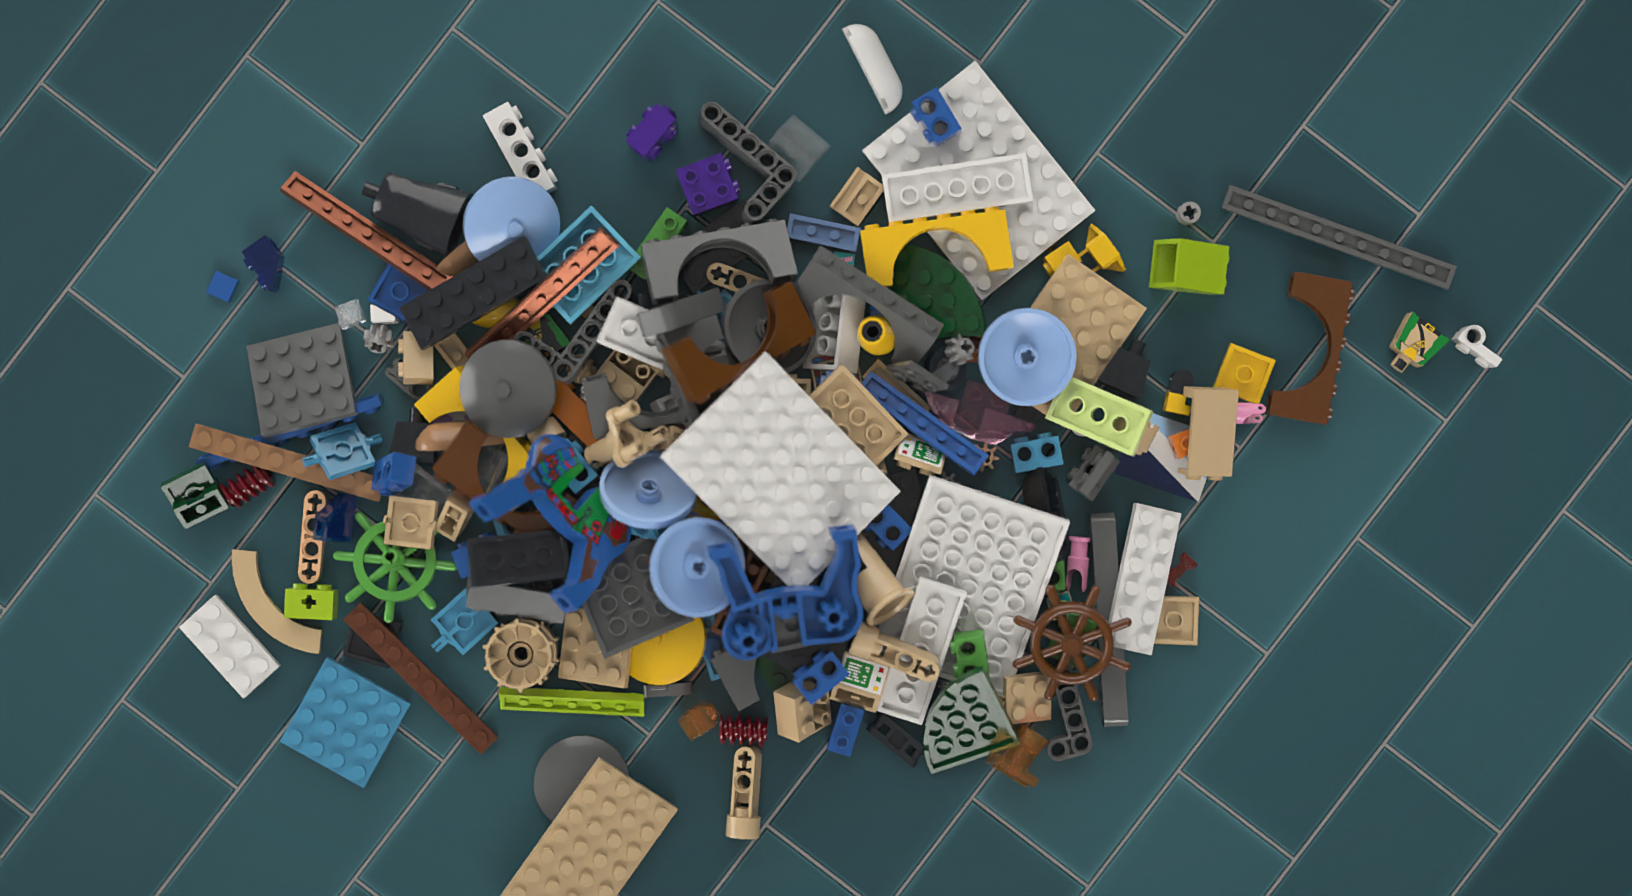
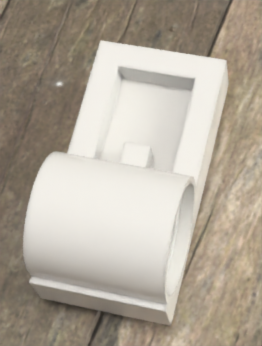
[1451,325,1502,369]

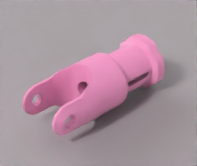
[1236,403,1266,424]
[1066,536,1091,592]

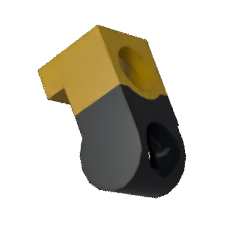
[1162,369,1194,416]

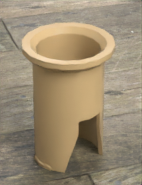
[829,533,915,626]

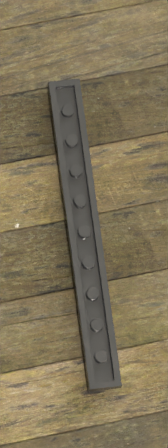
[1220,185,1457,290]

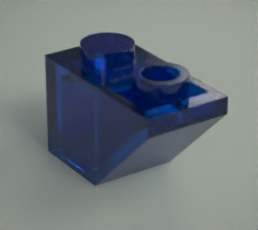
[242,235,285,293]
[313,493,356,543]

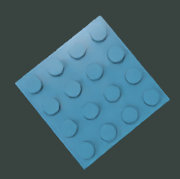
[280,657,412,788]

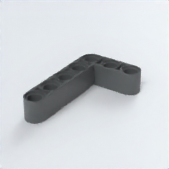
[698,102,797,225]
[513,280,634,384]

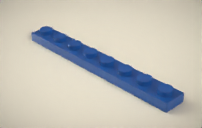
[196,392,384,470]

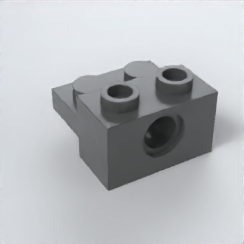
[1066,445,1120,501]

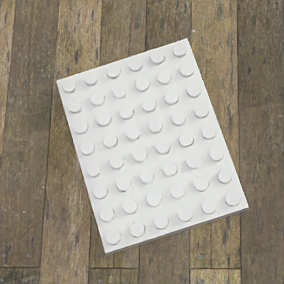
[862,61,1095,301]
[660,352,901,586]
[878,475,1070,696]

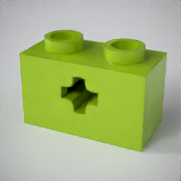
[284,583,339,620]

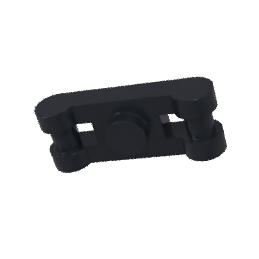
[866,712,924,768]

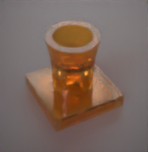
[985,724,1049,788]

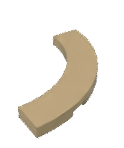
[232,549,323,654]

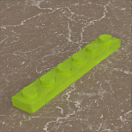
[499,687,645,717]

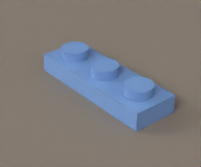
[787,213,861,252]

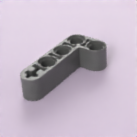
[636,287,725,338]
[1045,661,1093,761]

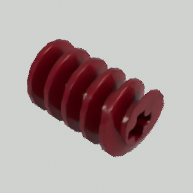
[219,465,276,508]
[719,714,768,747]

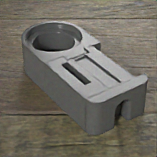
[385,358,432,400]
[643,681,693,698]

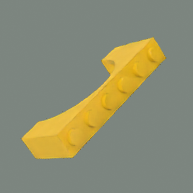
[860,206,1014,288]
[414,365,532,511]

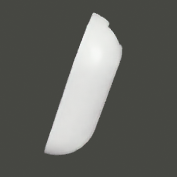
[842,24,903,114]

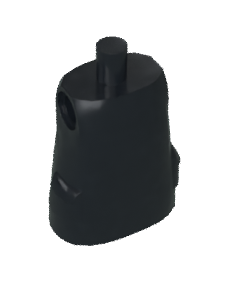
[362,171,473,257]

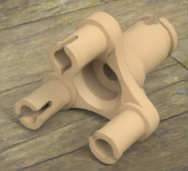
[584,400,670,468]

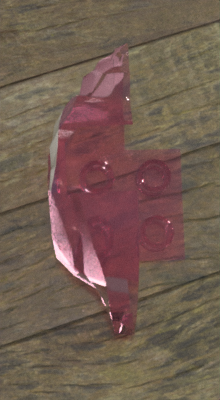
[925,380,1036,444]

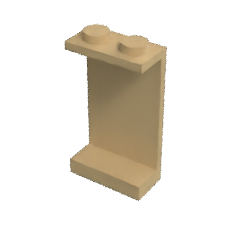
[1177,386,1239,481]

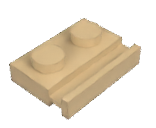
[830,167,884,227]

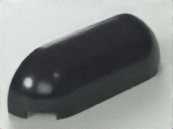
[1022,467,1069,563]

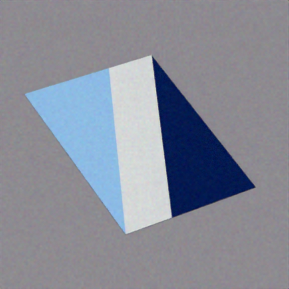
[1115,413,1207,502]

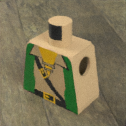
[1389,312,1450,373]

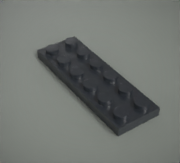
[399,236,547,351]

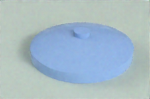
[463,177,560,261]
[978,308,1076,406]
[600,450,698,529]
[650,518,745,617]

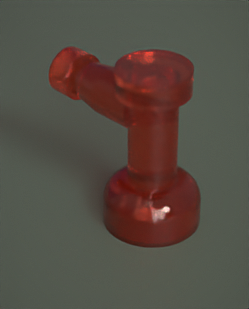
[1167,552,1198,587]

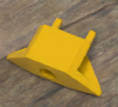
[1078,224,1126,272]

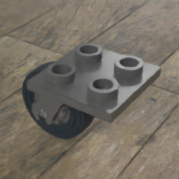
[886,347,966,394]

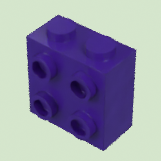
[626,103,678,162]
[676,153,741,217]

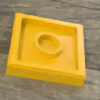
[1213,343,1276,404]

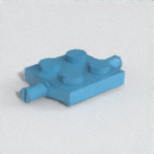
[302,422,383,480]
[431,588,500,655]

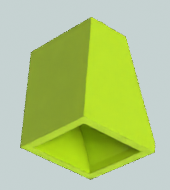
[1149,238,1229,295]

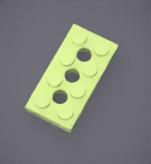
[1045,377,1153,457]

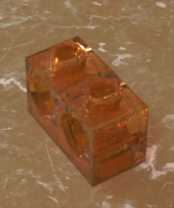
[678,700,719,741]

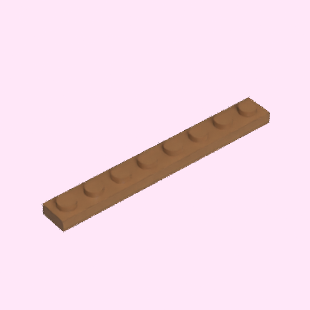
[189,423,381,502]

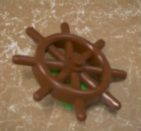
[1013,585,1132,701]

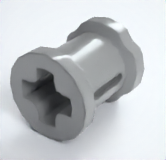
[1176,202,1201,226]

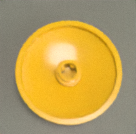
[629,617,707,685]

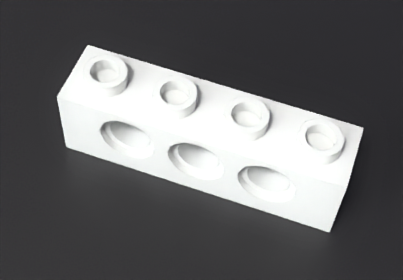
[482,102,558,193]

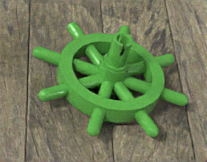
[333,512,457,623]

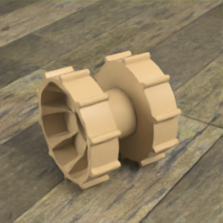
[483,618,560,693]

